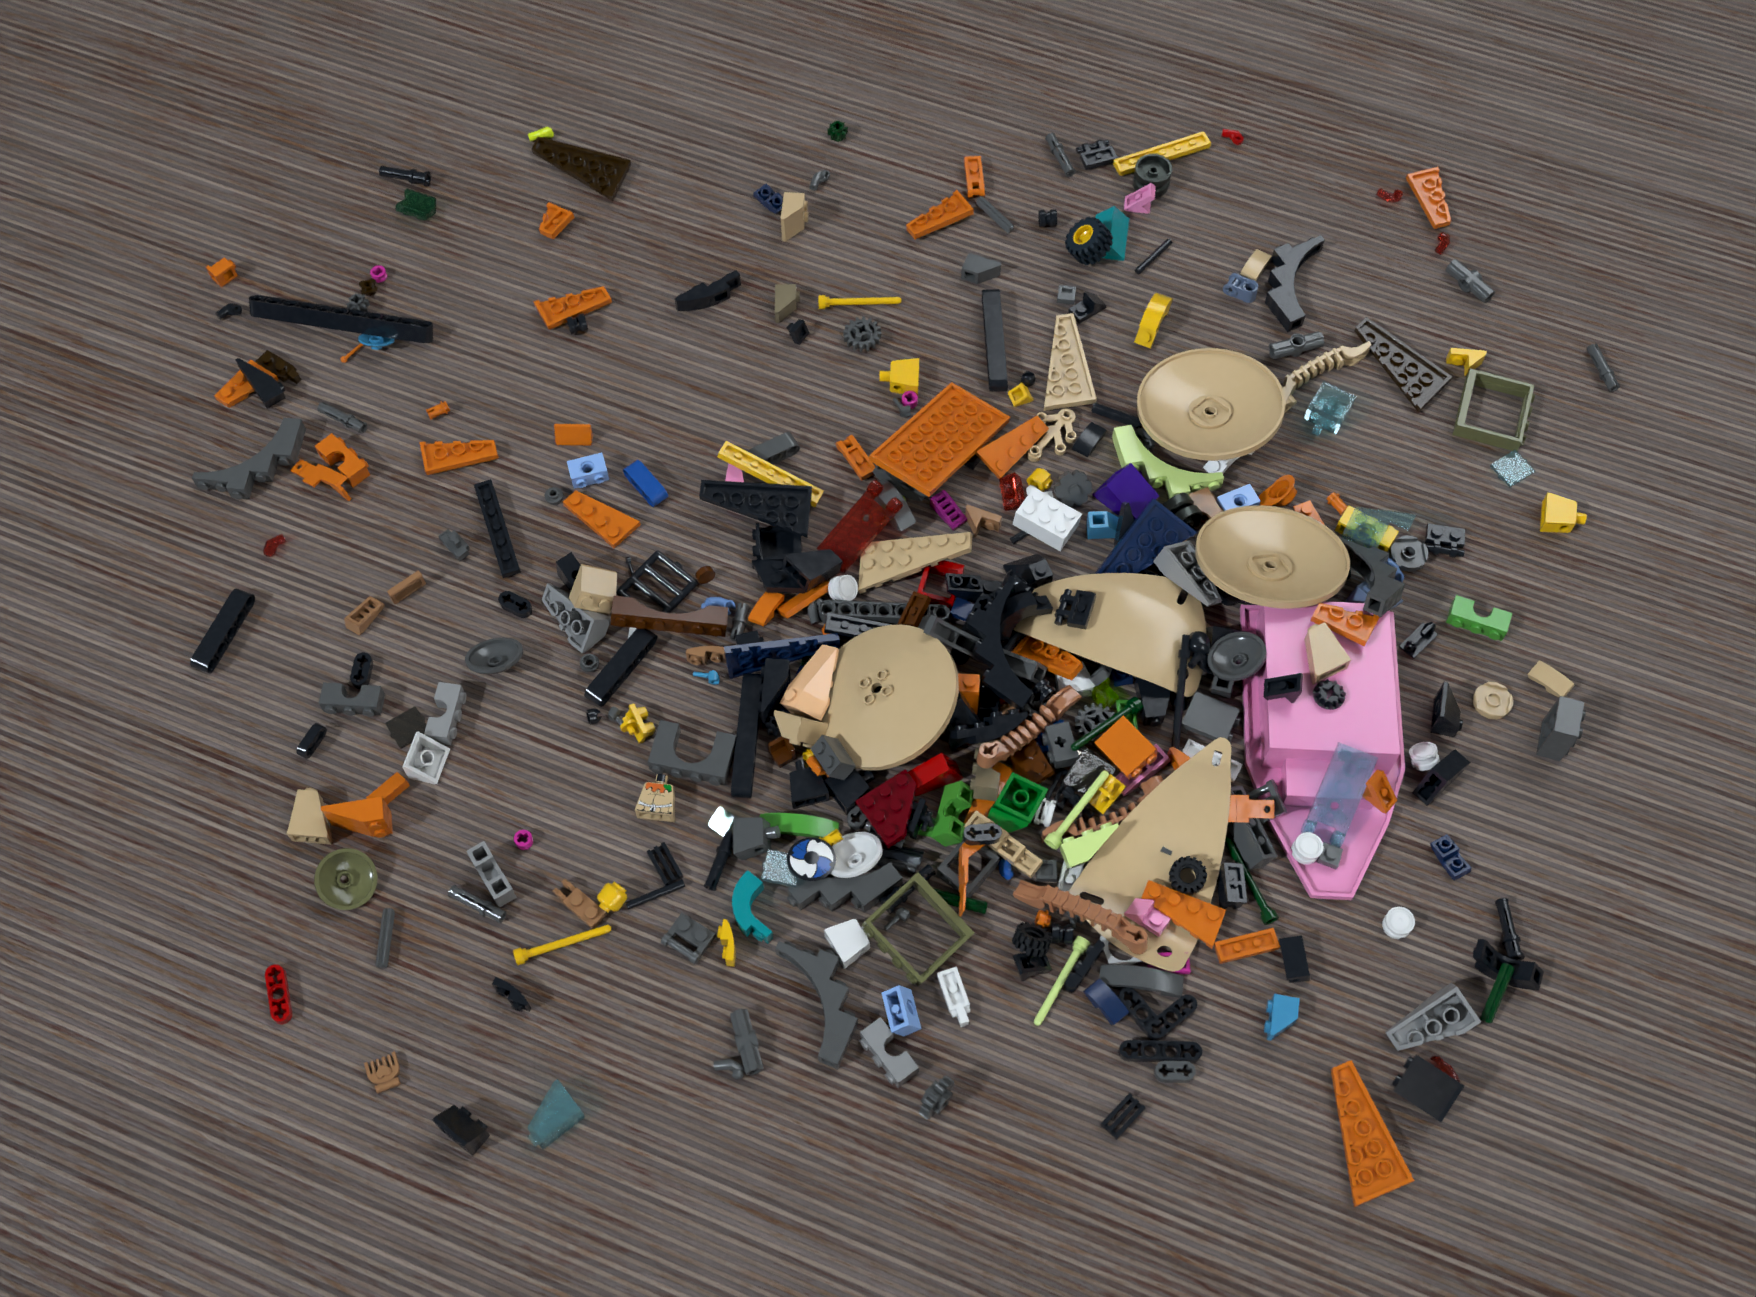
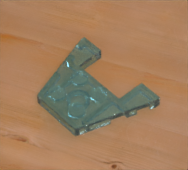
[1341,507,1417,565]

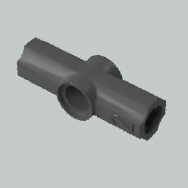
[1445,259,1495,303]
[1268,331,1324,359]
[730,1009,764,1075]

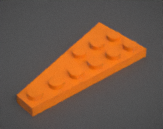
[1331,1060,1414,1207]

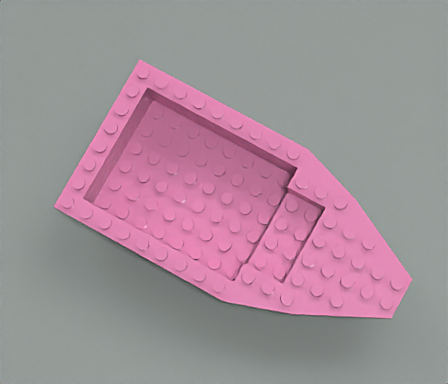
[1240,601,1405,900]

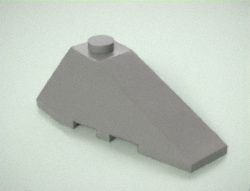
[1153,540,1222,606]
[542,583,611,653]
[1385,983,1481,1051]

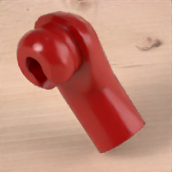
[1221,129,1244,145]

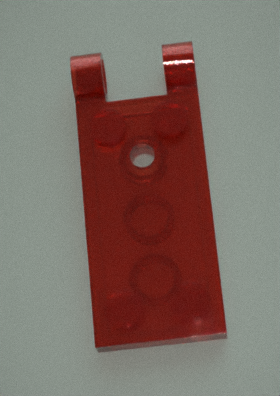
[816,480,903,573]

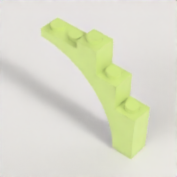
[1112,425,1224,499]

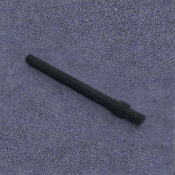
[1171,635,1191,750]

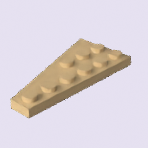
[1044,313,1097,411]
[858,532,972,594]

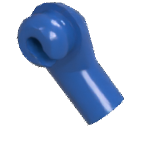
[998,858,1014,880]

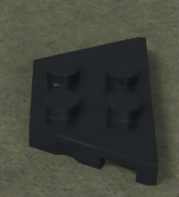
[752,560,806,593]

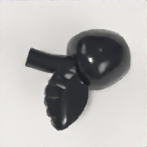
[1188,631,1213,675]

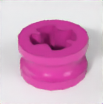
[370,266,387,283]
[902,391,918,409]
[514,829,533,850]

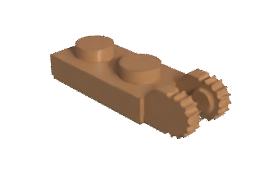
[552,879,607,929]

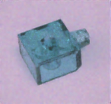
[1304,381,1357,436]

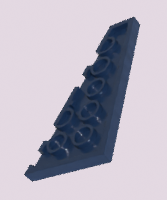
[1094,498,1197,574]
[724,633,840,679]

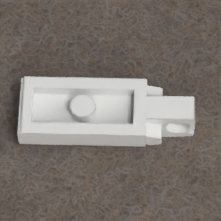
[937,967,970,1027]

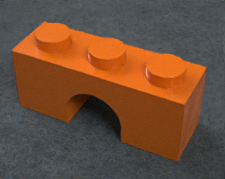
[315,433,370,488]

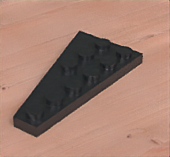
[699,480,812,538]

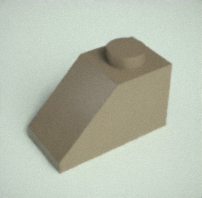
[775,284,800,323]

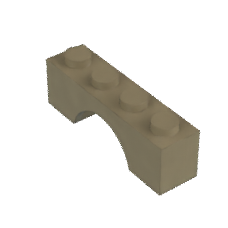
[970,735,1005,801]

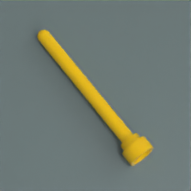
[818,295,902,309]
[513,925,611,966]

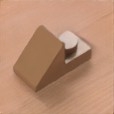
[965,504,1002,537]

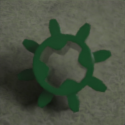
[827,121,848,142]

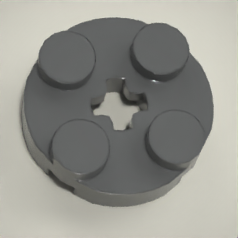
[1389,535,1429,572]

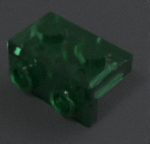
[396,188,436,221]

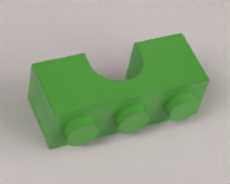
[1446,595,1512,641]
[931,781,974,847]

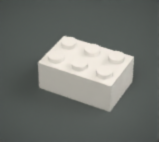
[1012,487,1082,551]

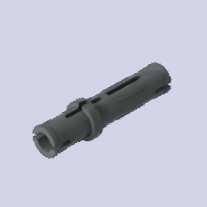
[1045,133,1076,177]
[1587,343,1620,392]
[317,402,368,434]
[448,885,507,923]

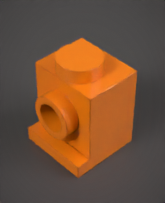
[206,257,238,287]

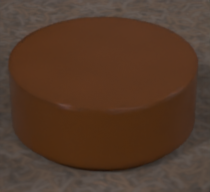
[695,566,715,584]

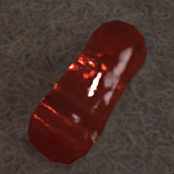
[1430,1056,1460,1082]

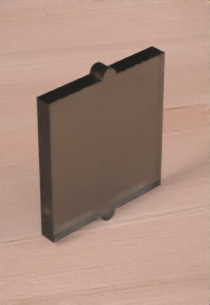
[385,706,427,749]

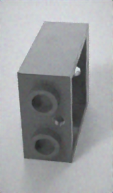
[937,836,999,898]

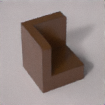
[768,736,796,768]

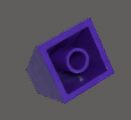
[1092,463,1159,520]

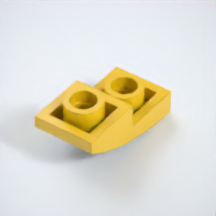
[717,919,736,967]

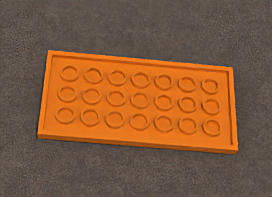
[869,382,1010,497]

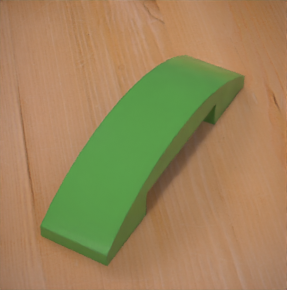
[760,813,839,838]

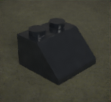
[432,1105,490,1156]

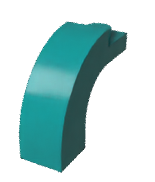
[732,870,773,944]

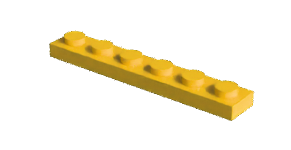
[1113,131,1211,176]
[717,441,824,507]

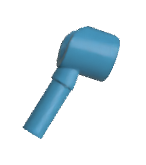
[693,670,719,685]

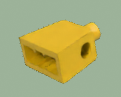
[879,358,919,396]
[1540,492,1587,533]

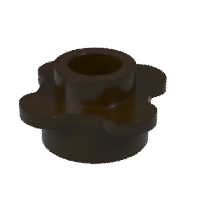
[359,278,378,296]

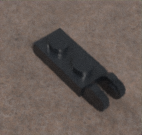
[1064,939,1105,993]

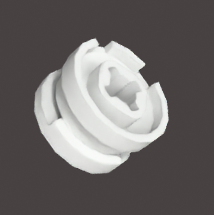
[828,575,858,601]
[1409,742,1440,771]
[1034,798,1057,827]
[1291,832,1324,865]
[1382,907,1415,939]

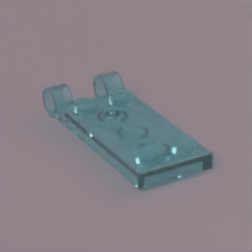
[1301,742,1378,848]

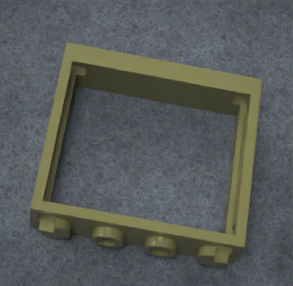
[1452,368,1535,452]
[862,872,974,986]

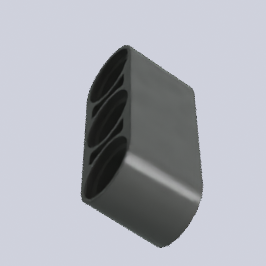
[747,432,800,465]

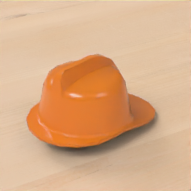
[1259,475,1297,506]

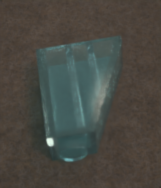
[527,1079,585,1149]

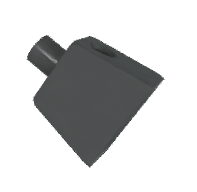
[733,817,780,860]

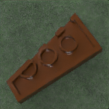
[1005,720,1055,784]

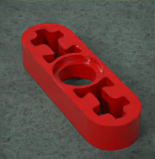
[265,964,293,1025]

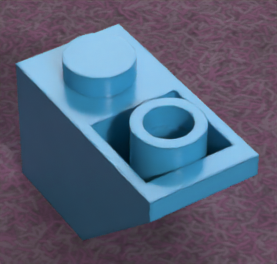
[1086,511,1119,539]
[1264,994,1300,1041]

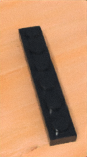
[474,479,521,578]

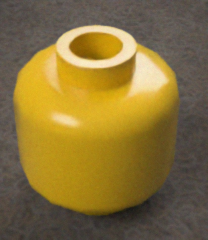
[597,881,628,913]

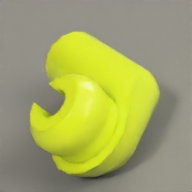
[528,127,554,141]

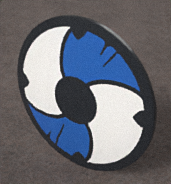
[787,838,836,881]

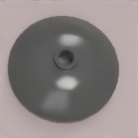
[1208,632,1266,681]
[465,637,523,674]

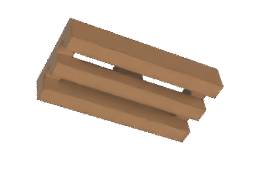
[387,570,426,605]

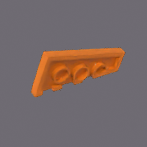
[906,190,974,240]
[976,416,1049,479]
[1141,880,1226,949]

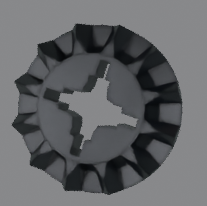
[1313,679,1346,710]

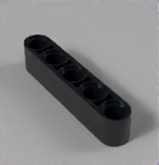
[190,588,255,674]
[584,629,658,707]

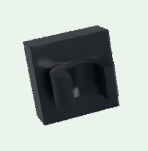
[786,319,809,345]

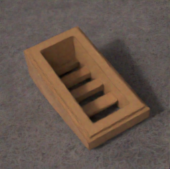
[344,596,385,636]

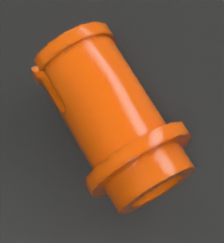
[426,401,450,420]
[1326,492,1348,516]

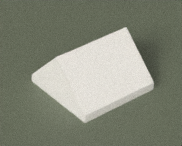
[402,732,450,784]

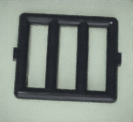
[616,550,698,613]

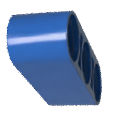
[623,460,668,507]

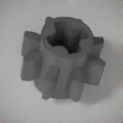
[346,293,370,312]

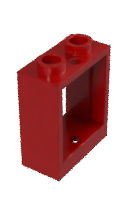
[917,560,965,611]

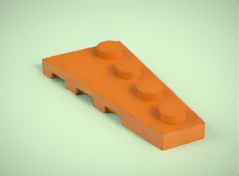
[1406,167,1451,229]
[533,286,612,330]
[419,440,499,475]
[563,490,641,548]
[1012,635,1084,680]

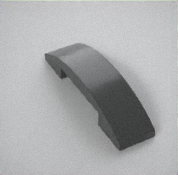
[1099,965,1184,998]

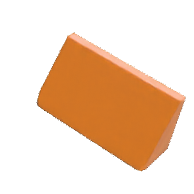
[554,424,593,446]
[366,772,410,805]

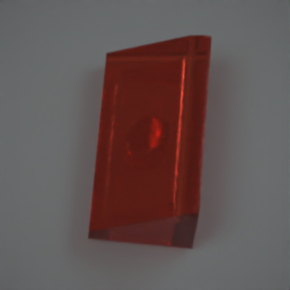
[999,472,1025,511]

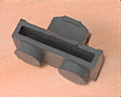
[438,529,470,562]

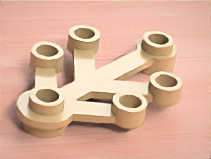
[1027,409,1077,462]

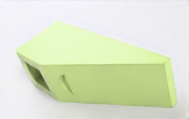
[1059,822,1119,869]

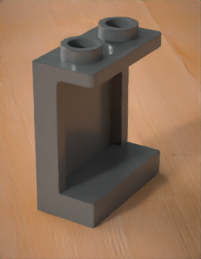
[1181,691,1240,742]

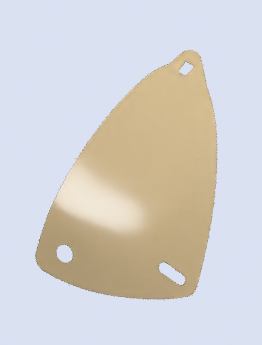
[1013,573,1206,697]
[1069,737,1231,971]

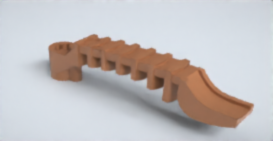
[976,685,1082,769]
[1041,775,1164,843]
[1013,880,1148,954]

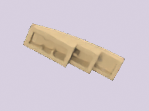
[964,810,1043,878]

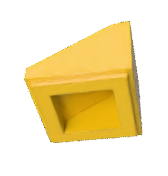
[1007,383,1033,407]

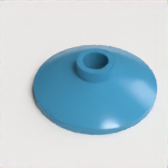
[358,334,395,350]

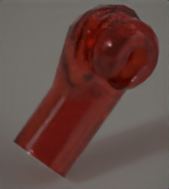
[1376,188,1403,202]
[1434,232,1450,255]
[263,534,286,557]

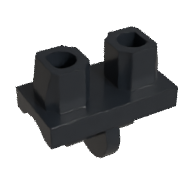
[907,798,935,840]

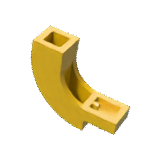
[1134,293,1173,348]

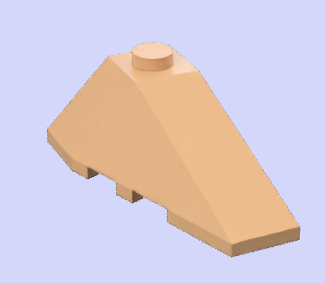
[780,644,839,722]

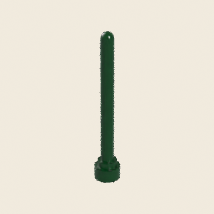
[1071,697,1143,751]
[1225,837,1279,925]

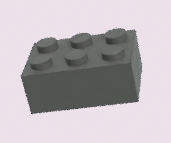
[1536,696,1586,761]

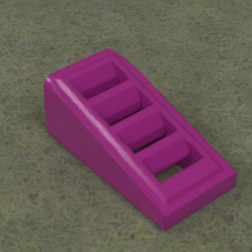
[930,490,967,530]

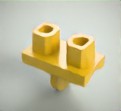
[620,704,655,744]
[1089,774,1126,815]

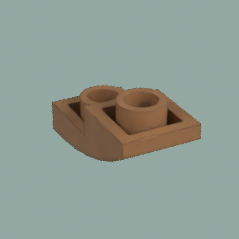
[686,646,726,665]

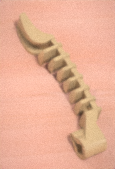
[1283,341,1371,412]

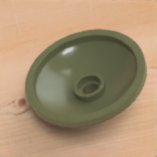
[314,848,378,910]

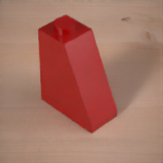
[908,753,963,797]

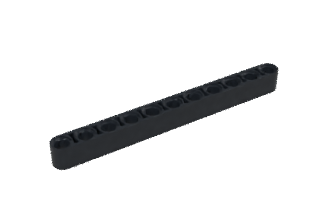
[249,295,433,343]

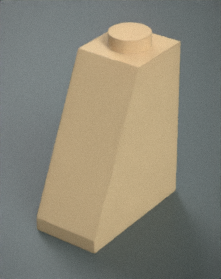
[1304,622,1351,685]
[287,788,332,845]

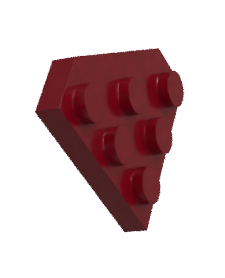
[855,769,917,848]

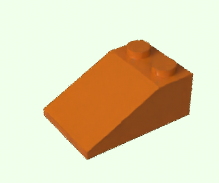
[321,796,393,838]

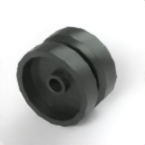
[1133,154,1172,198]
[1162,493,1204,529]

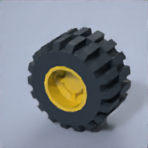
[1065,217,1113,265]

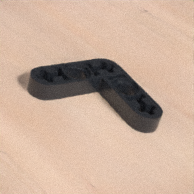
[1118,987,1197,1041]

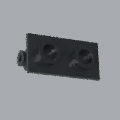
[1399,622,1438,659]

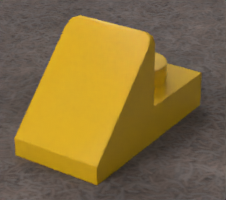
[1446,348,1487,376]

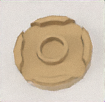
[1473,682,1513,719]

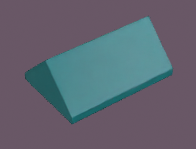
[1095,206,1129,261]

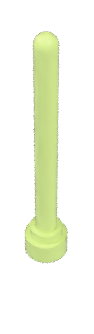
[1044,770,1109,850]
[1034,936,1091,1026]

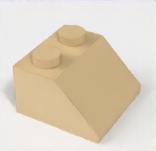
[781,192,809,242]
[569,564,617,615]
[774,710,828,748]

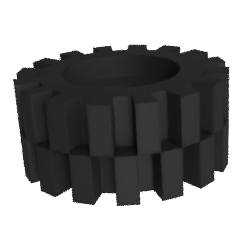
[1169,856,1207,895]
[1012,922,1053,957]

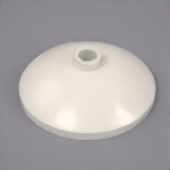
[830,832,883,878]

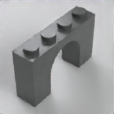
[648,720,736,786]

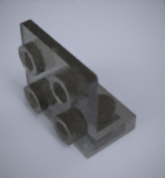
[1062,746,1116,795]

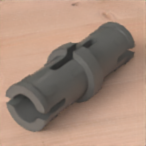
[730,603,749,642]

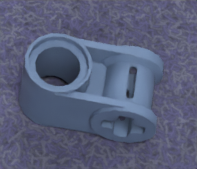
[1223,273,1258,303]

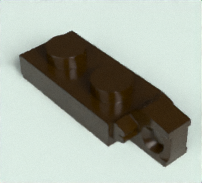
[255,350,302,384]

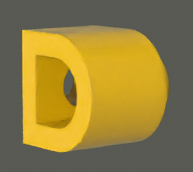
[1027,468,1053,492]

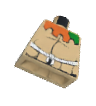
[635,774,675,822]

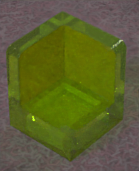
[1091,678,1119,709]

